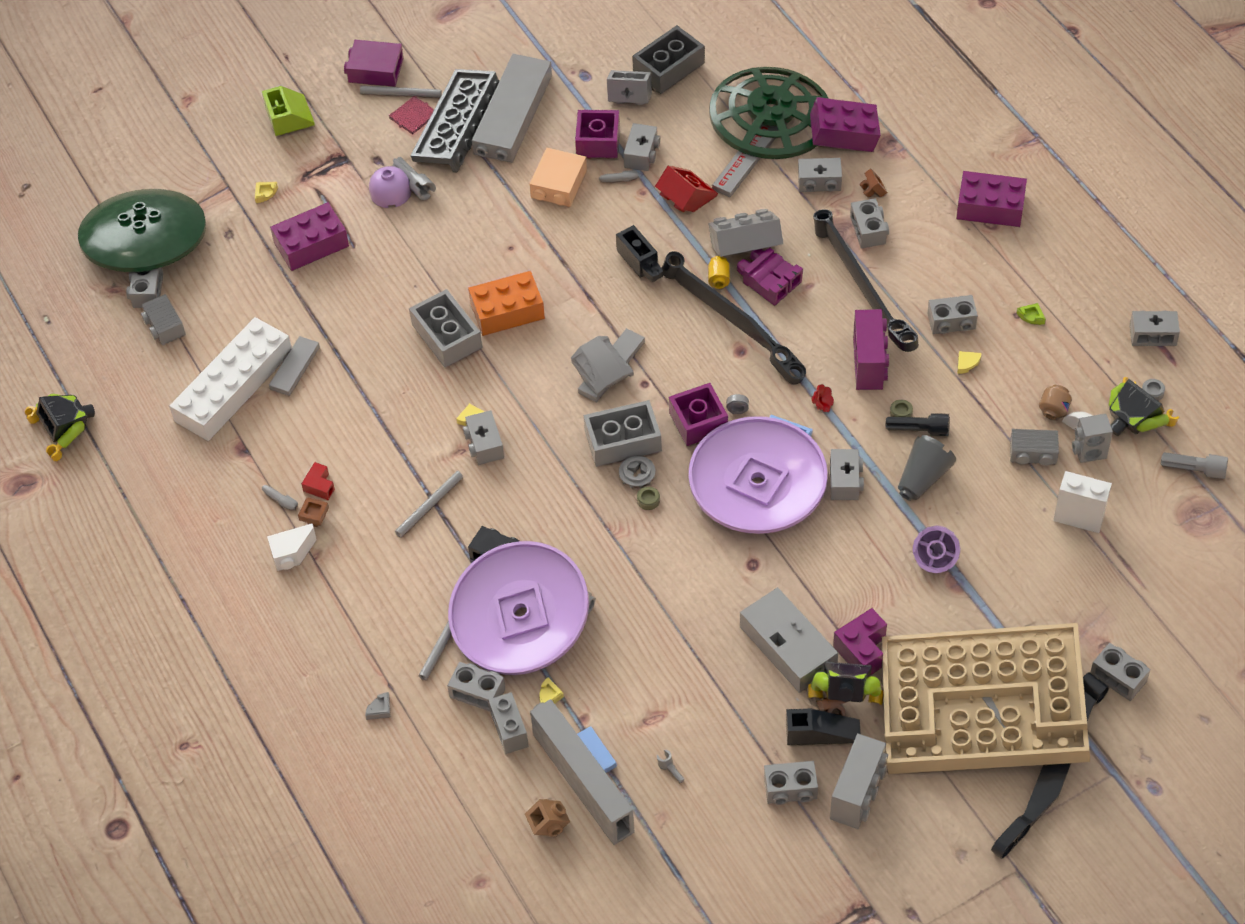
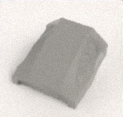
[571,336,634,397]

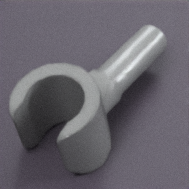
[657,750,685,783]

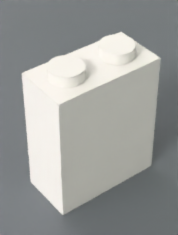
[1053,471,1112,533]

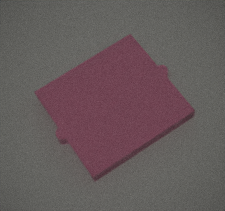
[389,96,434,135]

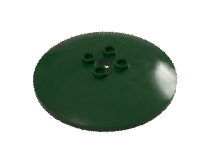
[78,189,206,272]

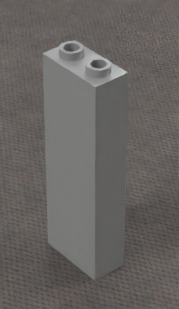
[472,54,552,163]
[530,699,635,845]

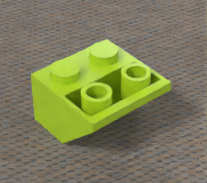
[262,86,315,136]

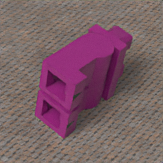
[737,247,803,306]

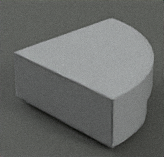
[365,692,391,720]

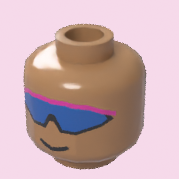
[1039,385,1072,420]

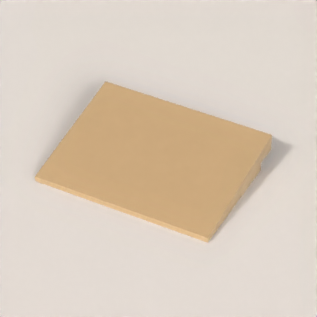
[882,623,1090,774]

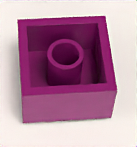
[575,110,620,158]
[669,383,728,446]

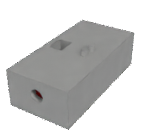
[740,587,838,693]

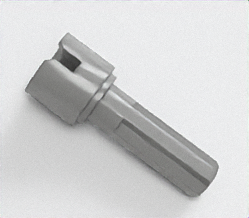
[393,157,436,200]
[1161,452,1228,479]

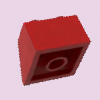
[655,165,718,212]

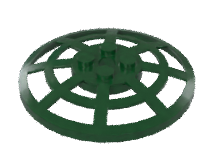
[709,67,829,159]

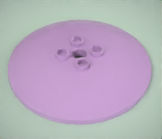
[689,417,827,534]
[448,541,589,675]

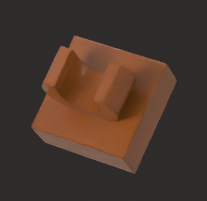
[859,169,888,198]
[298,497,329,527]
[816,697,847,716]

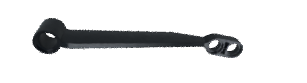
[813,209,919,352]
[661,251,806,384]
[991,672,1109,859]

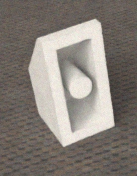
[267,524,317,571]

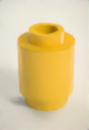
[708,256,730,289]

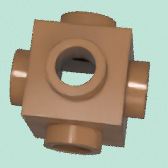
[525,799,570,837]

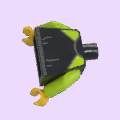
[1109,377,1179,436]
[25,394,95,461]
[808,661,884,705]

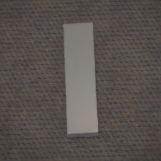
[578,328,645,402]

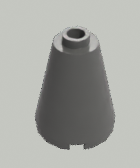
[898,435,956,501]

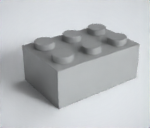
[708,209,783,257]
[409,289,483,367]
[583,400,662,467]
[830,733,889,829]

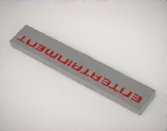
[712,105,787,197]

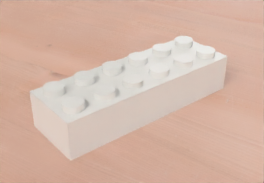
[169,317,292,441]

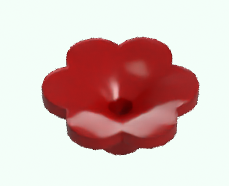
[811,384,834,412]

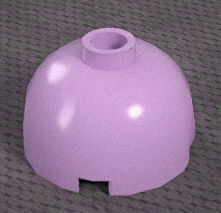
[369,166,411,208]
[912,525,961,573]

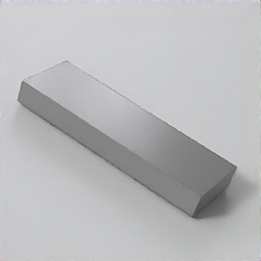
[269,336,320,396]

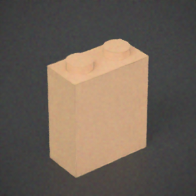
[530,148,587,207]

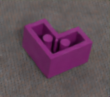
[833,608,887,675]

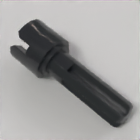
[885,413,950,436]

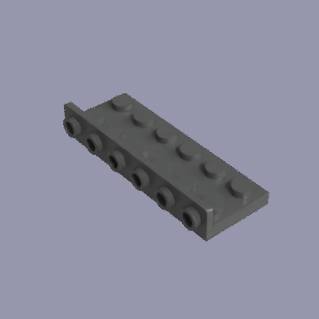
[410,69,499,173]

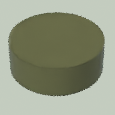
[890,400,913,417]
[637,487,660,510]

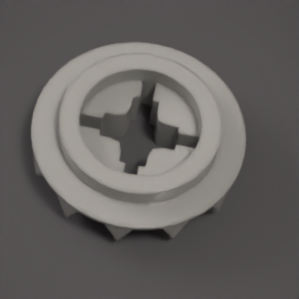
[619,456,655,488]

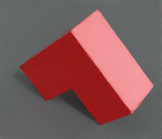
[301,462,335,500]

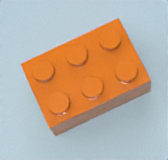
[468,271,545,336]

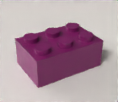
[810,97,881,152]
[956,171,1027,227]
[270,202,349,271]
[853,309,889,390]

